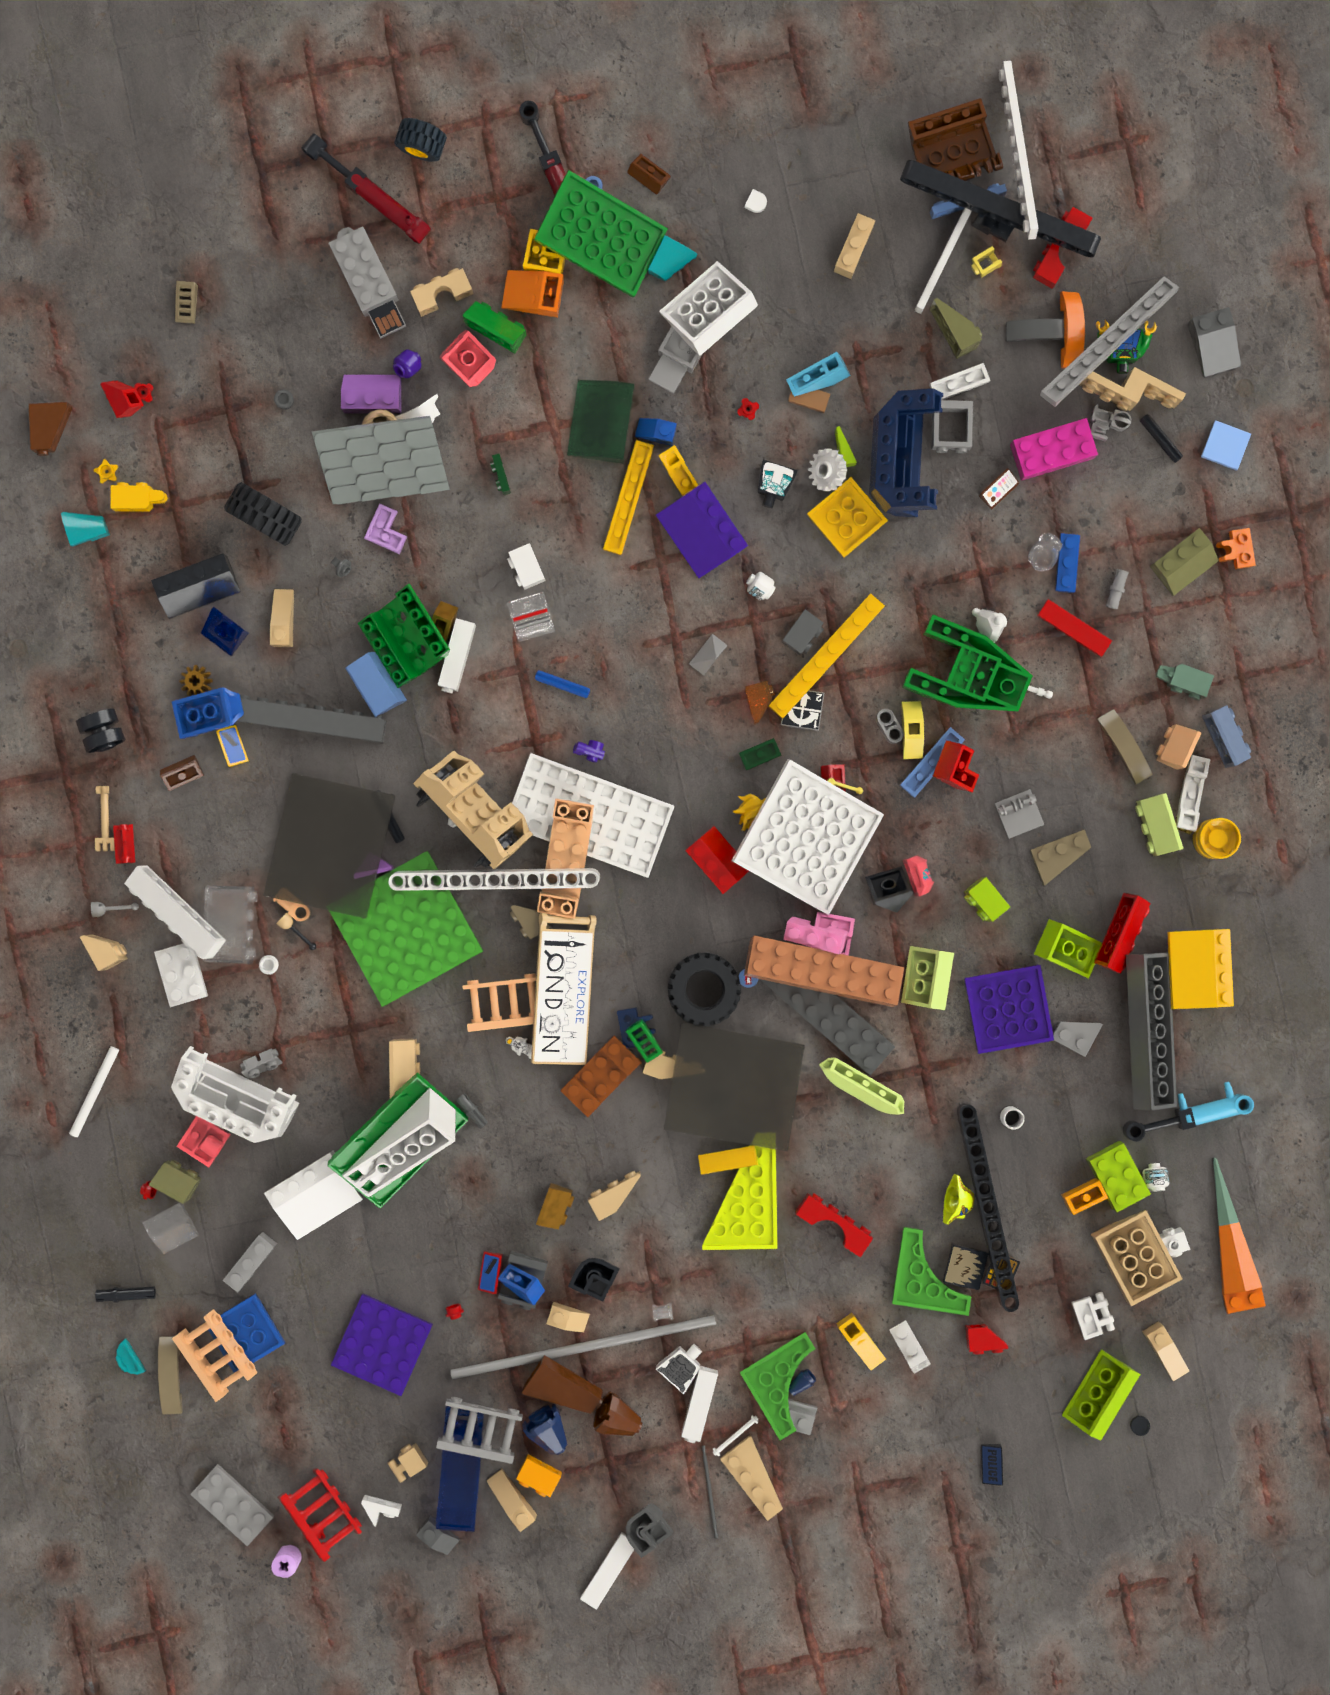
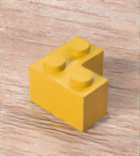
[523,229,565,274]

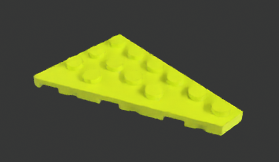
[702,1132,777,1250]

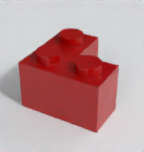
[933,740,979,793]

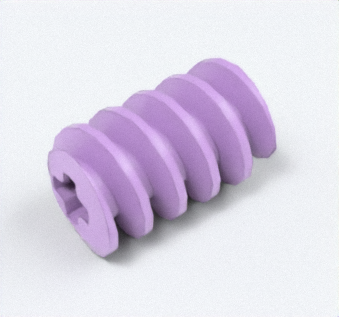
[271,1545,302,1578]

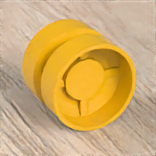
[1193,818,1241,859]

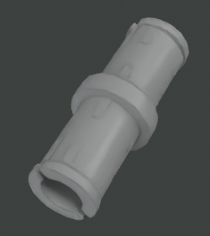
[1106,569,1129,609]

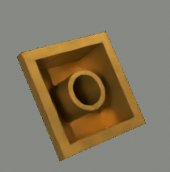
[536,1183,574,1230]

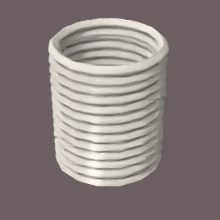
[1000,1106,1024,1129]

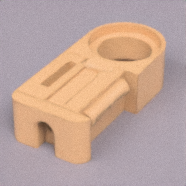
[273,888,310,921]

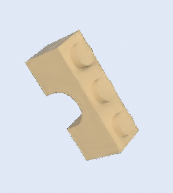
[834,213,875,279]
[410,268,473,317]

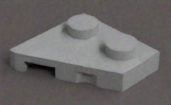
[1053,1021,1103,1057]

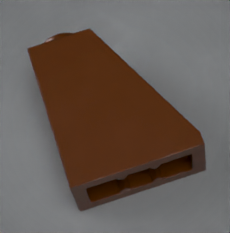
[29,402,72,456]

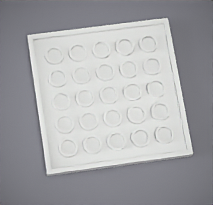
[732,759,884,915]

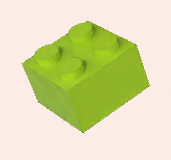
[963,877,1010,922]

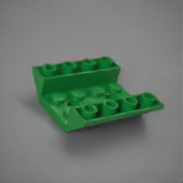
[358,584,450,688]

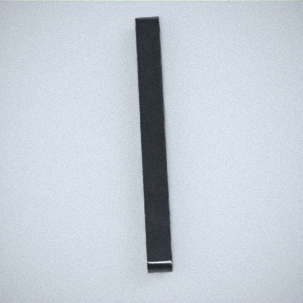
[900,160,1101,258]
[957,1104,1019,1312]

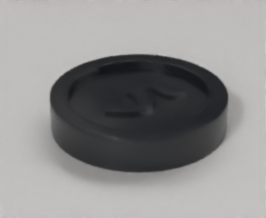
[1130,1416,1150,1436]

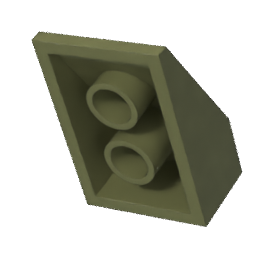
[929,298,982,359]

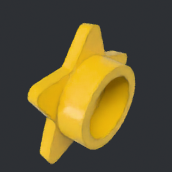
[94,459,118,483]

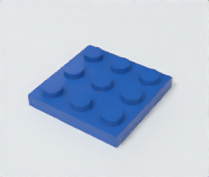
[208,1293,285,1373]

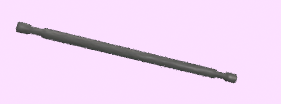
[701,1446,718,1538]

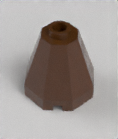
[592,1391,642,1436]

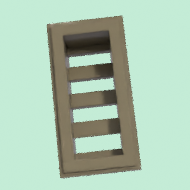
[175,281,198,324]

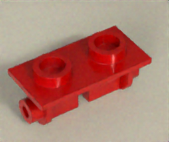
[113,824,135,864]

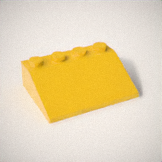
[1167,929,1234,1009]

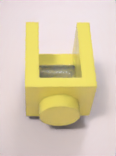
[971,246,1002,278]

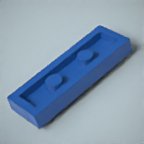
[1055,533,1080,593]

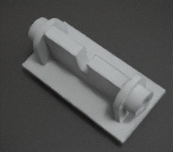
[240,1048,283,1079]

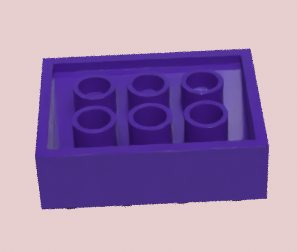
[656,482,748,578]

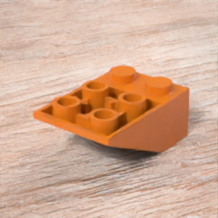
[501,270,564,318]

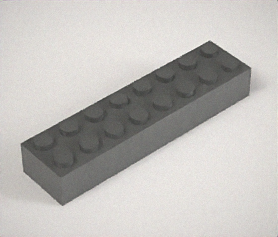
[1126,953,1177,1111]

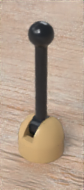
[276,913,317,950]

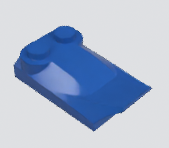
[172,687,244,739]

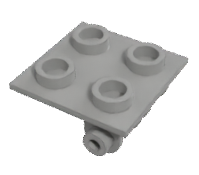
[995,789,1044,839]

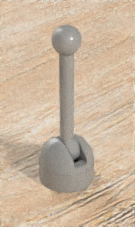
[91,902,139,917]

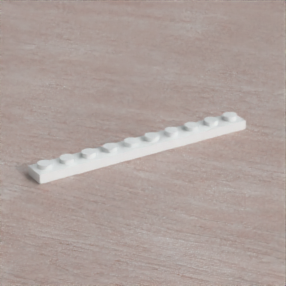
[999,61,1038,240]

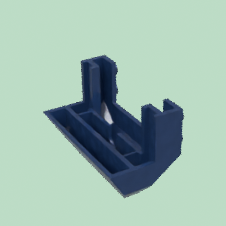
[869,388,943,517]

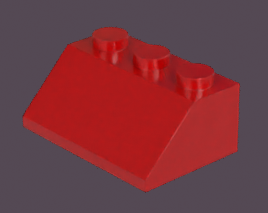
[685,826,749,894]

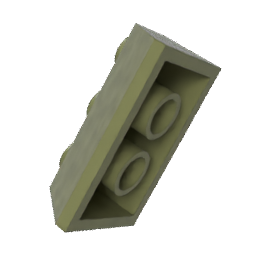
[1150,528,1219,596]

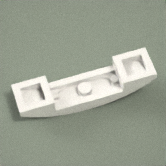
[1177,755,1210,832]

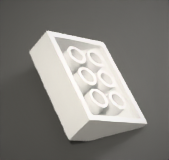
[659,261,758,356]
[264,1150,363,1240]

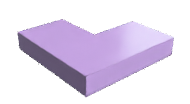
[364,503,407,555]

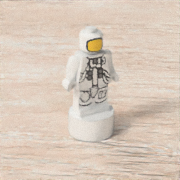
[505,1036,532,1059]

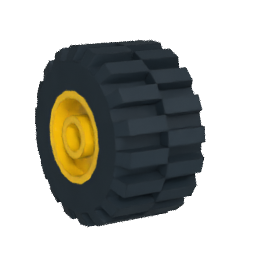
[394,118,447,162]

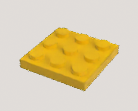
[807,477,888,558]

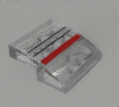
[507,592,555,642]

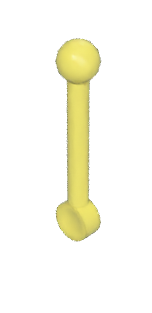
[827,778,863,794]

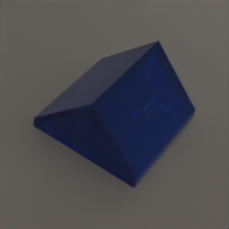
[201,607,249,656]

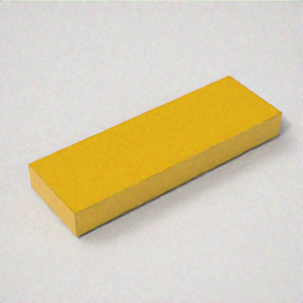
[698,1146,758,1175]

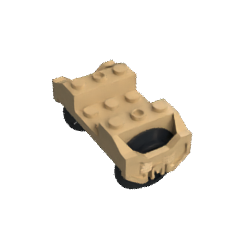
[413,751,533,869]

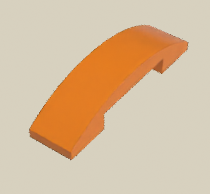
[1060,291,1085,368]

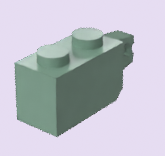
[1155,664,1214,700]

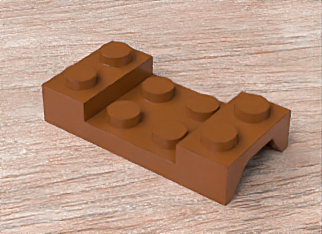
[560,1035,642,1117]

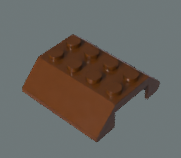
[908,98,1003,181]

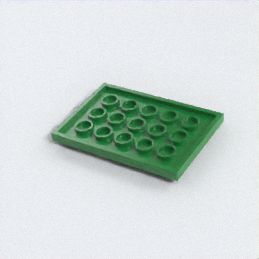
[533,170,668,297]

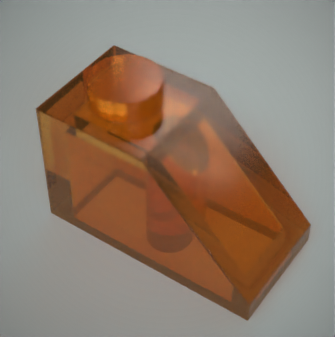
[744,681,774,725]

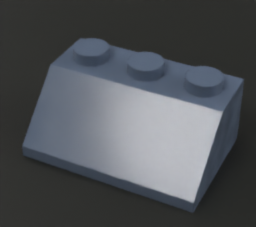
[1202,705,1251,768]

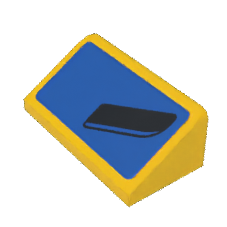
[216,725,249,767]

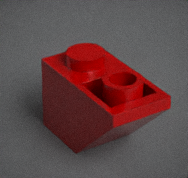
[100,380,144,418]
[965,1324,1008,1354]

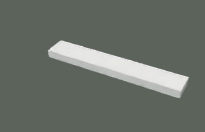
[915,208,972,314]

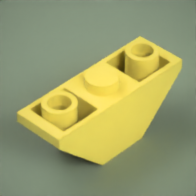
[901,701,924,759]

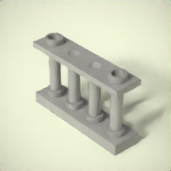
[436,1397,523,1464]

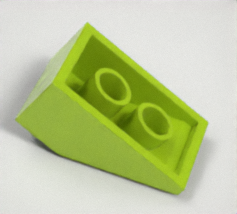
[1034,919,1102,979]

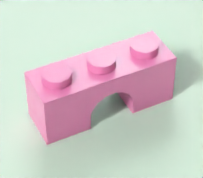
[783,916,848,954]

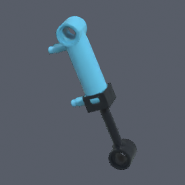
[1123,1082,1254,1142]

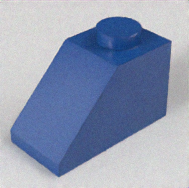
[635,418,677,446]
[498,1264,545,1305]

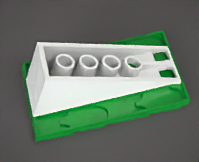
[328,1072,468,1208]

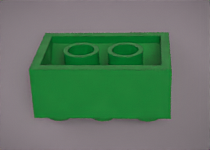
[463,301,527,354]

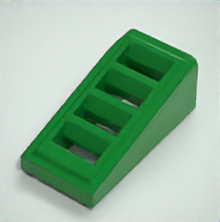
[626,1019,663,1063]

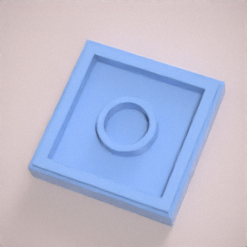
[1201,420,1251,470]

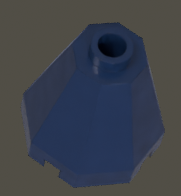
[522,1404,568,1455]

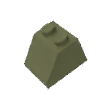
[149,1160,202,1204]

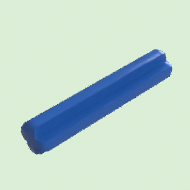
[535,670,590,698]

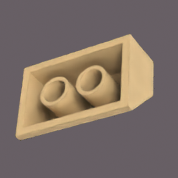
[389,1039,420,1099]

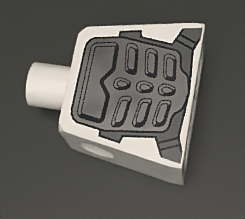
[656,1344,702,1394]

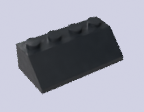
[151,553,241,619]

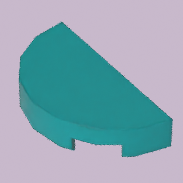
[116,1338,146,1375]

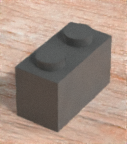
[782,609,824,655]

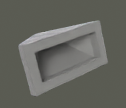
[689,634,727,676]

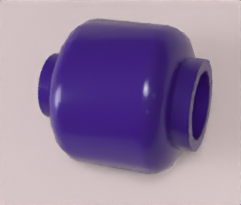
[393,350,422,378]

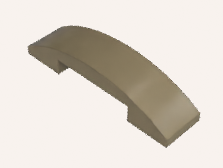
[1097,709,1153,785]
[158,1336,183,1414]

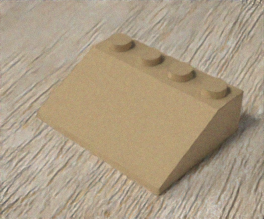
[1091,1210,1182,1306]

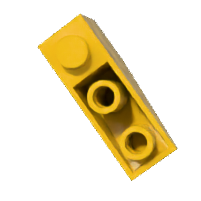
[836,1312,886,1370]

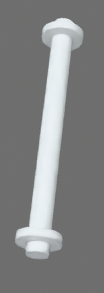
[712,1415,758,1456]

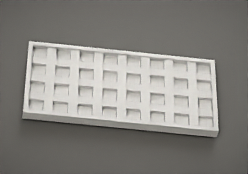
[512,753,675,878]

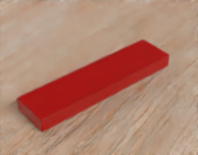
[1037,599,1112,657]

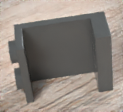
[498,1251,548,1310]

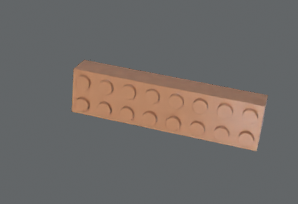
[744,936,904,1007]

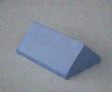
[345,652,407,717]

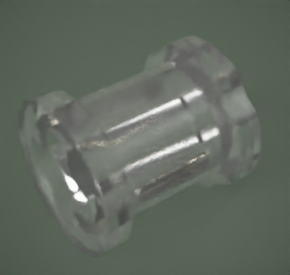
[652,1302,673,1321]

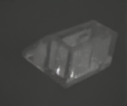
[142,1202,199,1254]

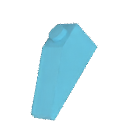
[786,352,850,397]

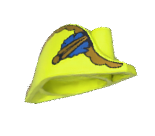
[943,1174,975,1224]

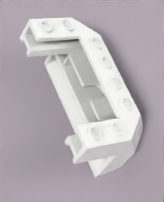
[171,1046,299,1143]

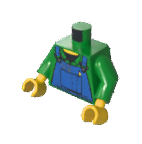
[1096,320,1157,374]

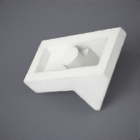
[361,1495,402,1527]

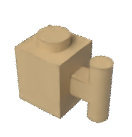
[388,1443,428,1483]

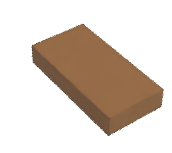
[788,390,830,413]

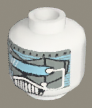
[746,572,776,601]
[1143,1163,1169,1192]

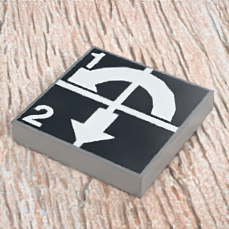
[781,691,824,731]

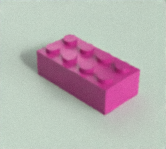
[1010,418,1098,481]

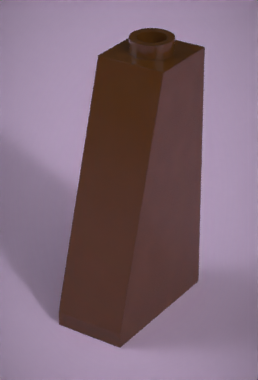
[522,1355,603,1414]

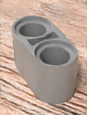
[875,709,904,744]

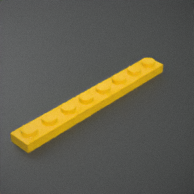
[768,593,885,719]

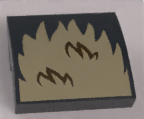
[943,1244,988,1290]

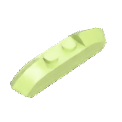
[819,1058,904,1115]

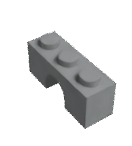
[223,1232,278,1293]

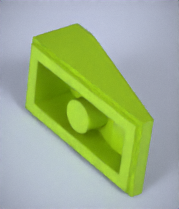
[834,426,857,467]

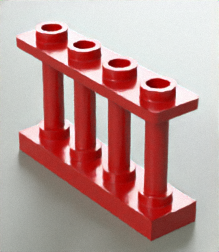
[278,1468,362,1562]

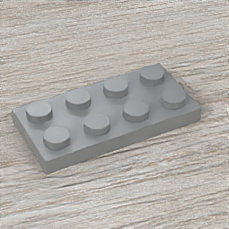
[190,1464,274,1546]

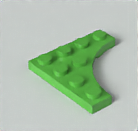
[892,1227,971,1316]
[740,1332,816,1440]

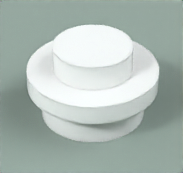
[259,955,279,974]

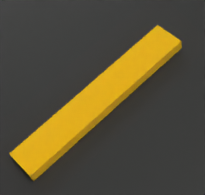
[603,440,654,555]

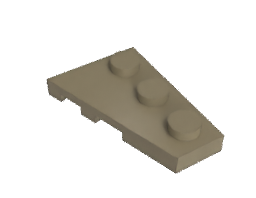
[1030,830,1091,886]

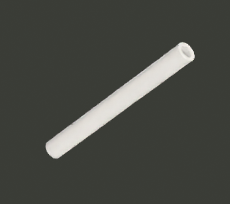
[69,1046,119,1137]

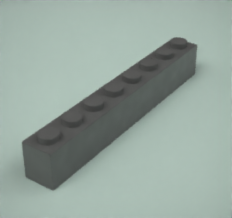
[236,695,387,743]

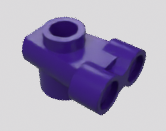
[573,740,605,762]

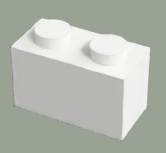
[507,543,545,590]

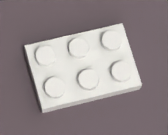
[154,943,208,1007]

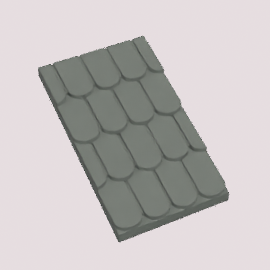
[311,416,450,504]

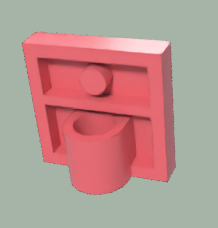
[176,1116,231,1167]

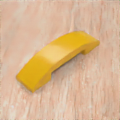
[658,445,698,496]

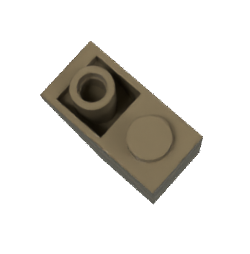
[510,905,551,940]

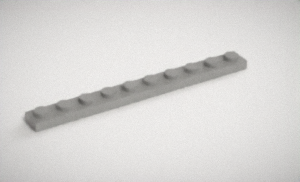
[1040,277,1179,407]

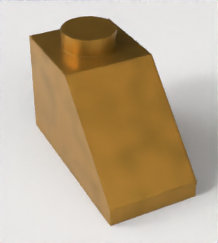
[432,601,458,643]

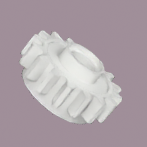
[808,449,847,491]

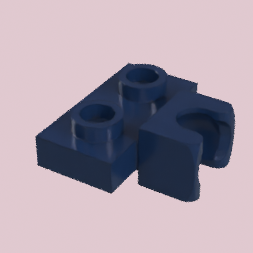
[617,1007,656,1048]

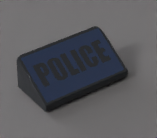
[981,1444,1003,1486]

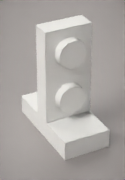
[890,1320,931,1374]

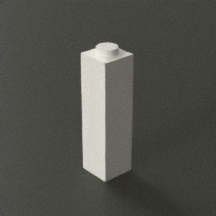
[438,618,476,693]
[681,1366,718,1443]

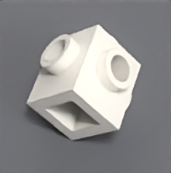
[1159,1227,1190,1257]

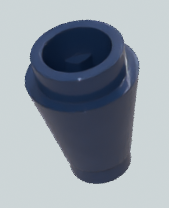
[789,1369,817,1396]

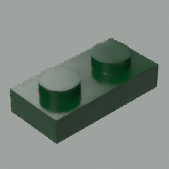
[490,454,511,495]
[739,738,782,771]

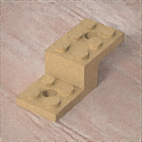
[1079,367,1186,411]

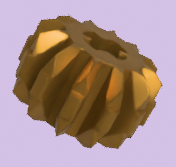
[179,665,213,696]

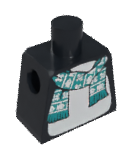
[758,459,798,509]

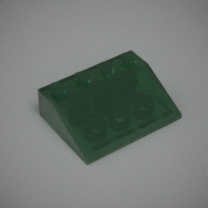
[567,380,635,464]

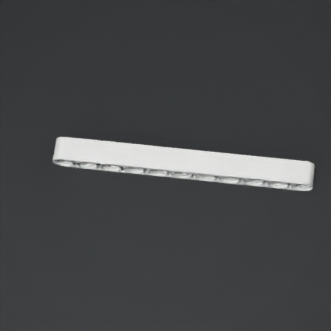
[388,868,600,890]

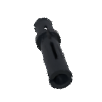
[95,1286,156,1303]

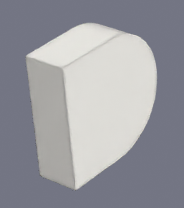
[744,189,767,213]

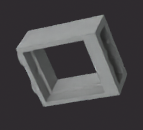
[932,400,973,453]

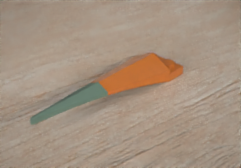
[1213,1158,1266,1314]

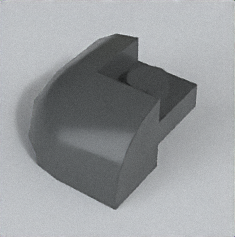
[626,1504,674,1558]

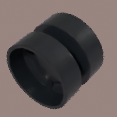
[76,709,126,753]

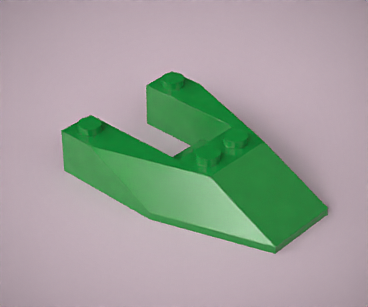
[902,615,1033,712]

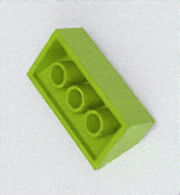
[1062,1350,1141,1440]

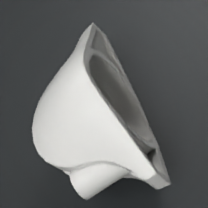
[396,394,440,423]

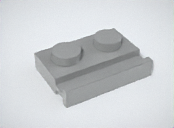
[788,1399,817,1435]

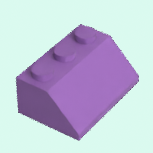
[341,375,401,414]

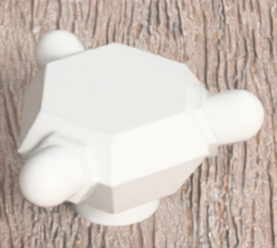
[972,608,1007,643]

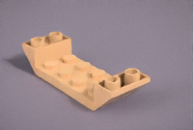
[537,798,594,919]

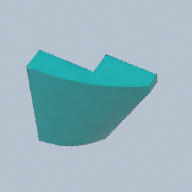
[648,235,698,282]
[61,512,110,547]

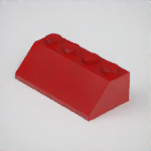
[1094,893,1150,974]

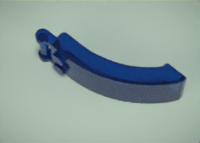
[436,1406,484,1532]

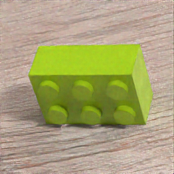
[1086,1141,1151,1212]

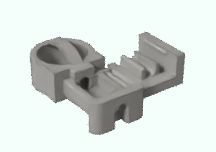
[1090,404,1132,441]

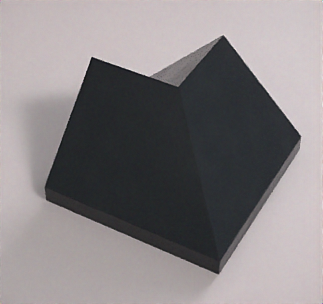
[865,866,913,912]

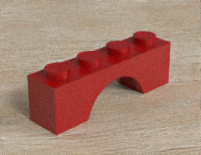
[1033,207,1093,289]
[795,1193,873,1258]

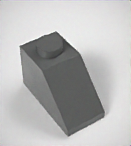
[416,1515,460,1555]

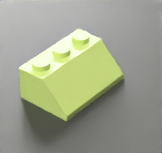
[1135,793,1183,856]
[901,946,954,1010]

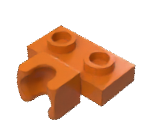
[1216,528,1256,569]

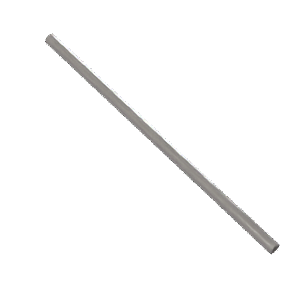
[451,1315,716,1379]

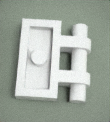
[1071,1292,1115,1340]

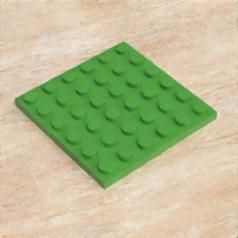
[327,851,483,1007]

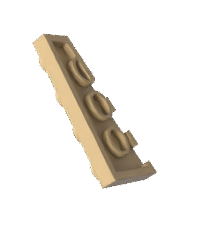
[720,1434,783,1521]

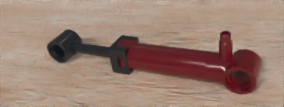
[519,100,566,196]
[301,133,431,244]

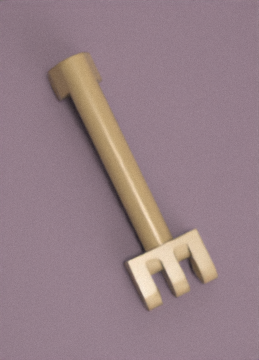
[95,786,115,852]

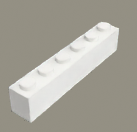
[124,865,226,959]

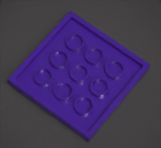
[964,965,1054,1054]
[331,1294,433,1396]

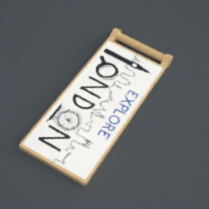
[531,913,596,1065]

